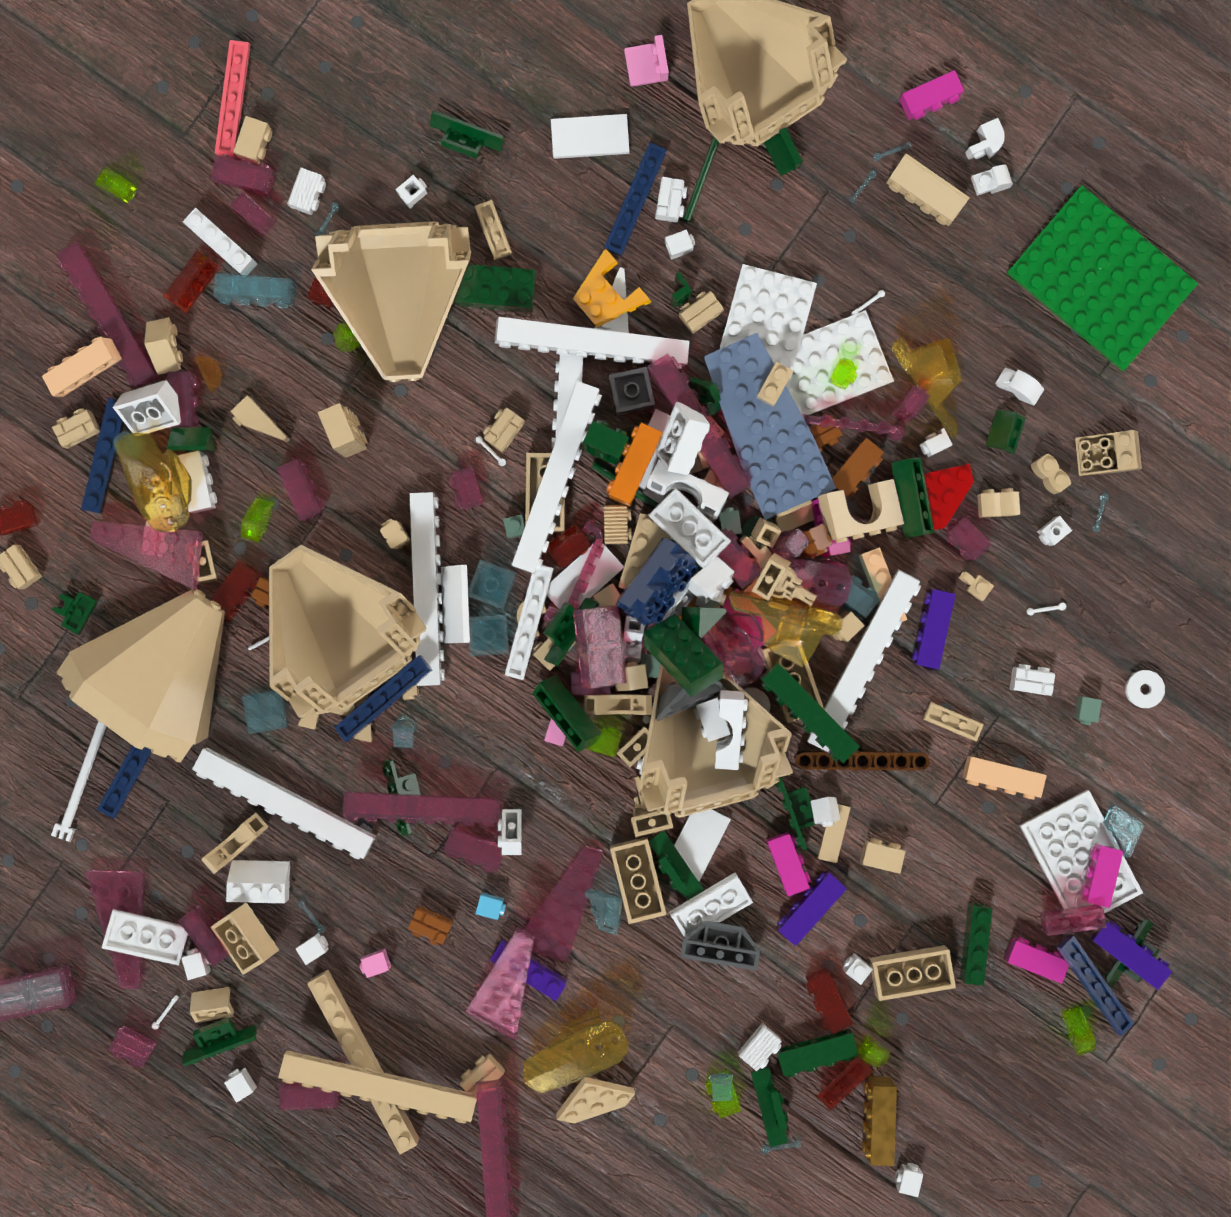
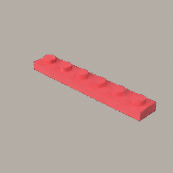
[215,40,250,157]

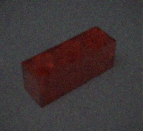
[163,250,221,314]
[210,561,261,622]
[805,968,853,1034]
[817,1056,875,1111]

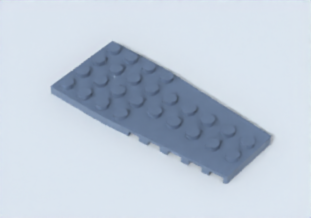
[704,333,836,520]

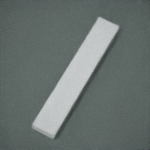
[505,565,554,680]

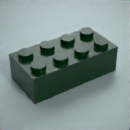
[455,264,536,313]
[583,420,629,466]
[644,614,723,697]

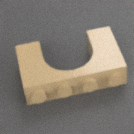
[818,479,904,543]

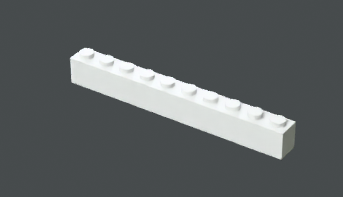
[494,317,689,369]
[512,381,602,574]
[410,492,445,686]
[808,569,921,752]
[192,748,376,859]

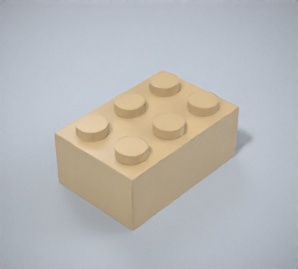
[210,903,279,975]

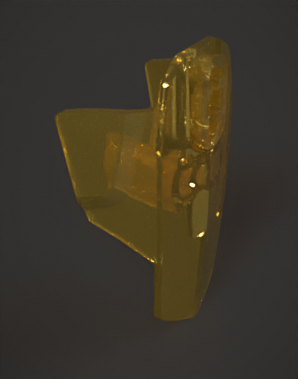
[891,338,962,439]
[115,433,192,533]
[729,590,843,667]
[523,1007,629,1094]

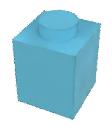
[476,892,506,920]

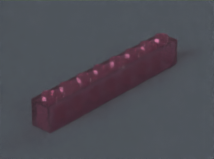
[57,242,159,388]
[647,353,751,499]
[342,791,500,827]
[476,1080,514,1217]

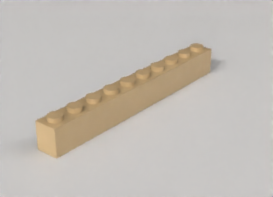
[307,970,420,1154]
[278,1050,477,1123]

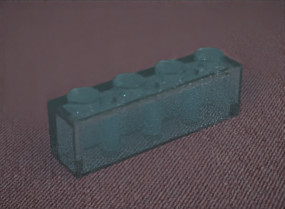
[213,273,296,308]

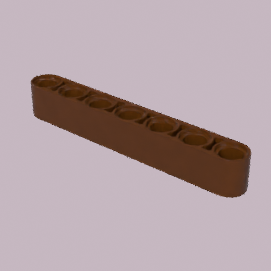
[794,751,930,770]

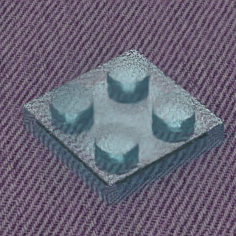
[242,691,288,734]

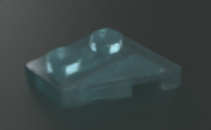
[1103,805,1144,857]
[585,889,622,935]

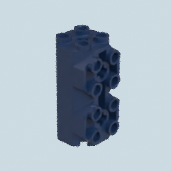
[615,537,698,627]

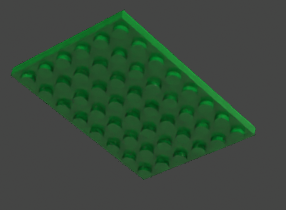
[1007,185,1198,371]

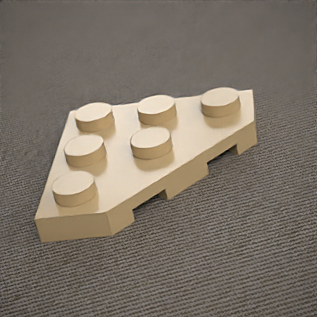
[556,1077,635,1123]

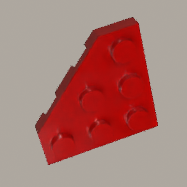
[924,464,974,530]

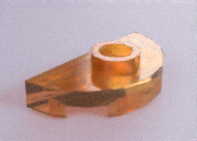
[194,356,223,393]

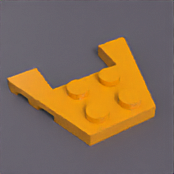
[573,249,651,327]

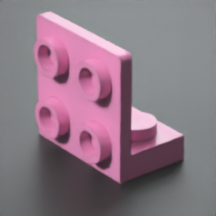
[624,35,669,87]

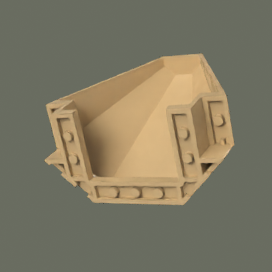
[687,0,847,147]
[311,221,471,382]
[269,545,427,718]
[57,589,225,763]
[639,664,793,817]

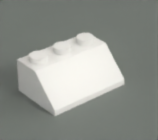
[113,380,181,437]
[655,402,710,475]
[226,860,290,903]

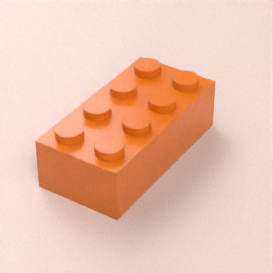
[607,423,663,507]

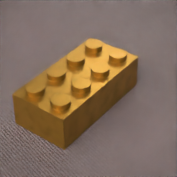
[862,1076,897,1166]

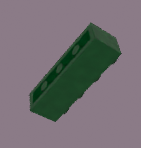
[891,458,934,538]
[532,675,602,752]
[960,902,993,986]
[777,1028,859,1077]

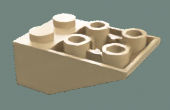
[1075,430,1142,476]

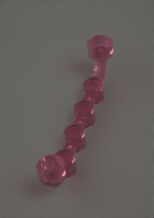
[802,414,905,441]
[543,518,604,623]

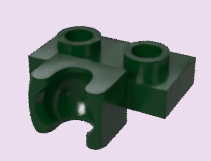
[687,377,721,416]
[52,592,98,635]

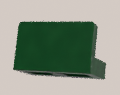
[764,127,803,176]
[670,272,692,309]
[986,410,1026,454]

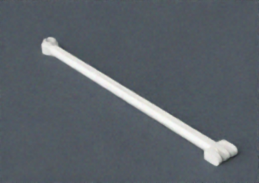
[51,720,107,842]

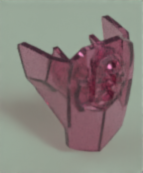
[787,558,853,617]
[701,613,765,686]

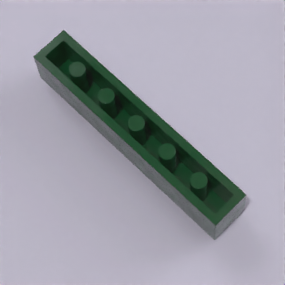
[760,662,860,763]

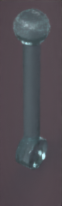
[874,142,912,161]
[849,170,877,203]
[315,203,339,236]
[1093,494,1109,532]
[298,900,326,933]
[761,1140,801,1154]

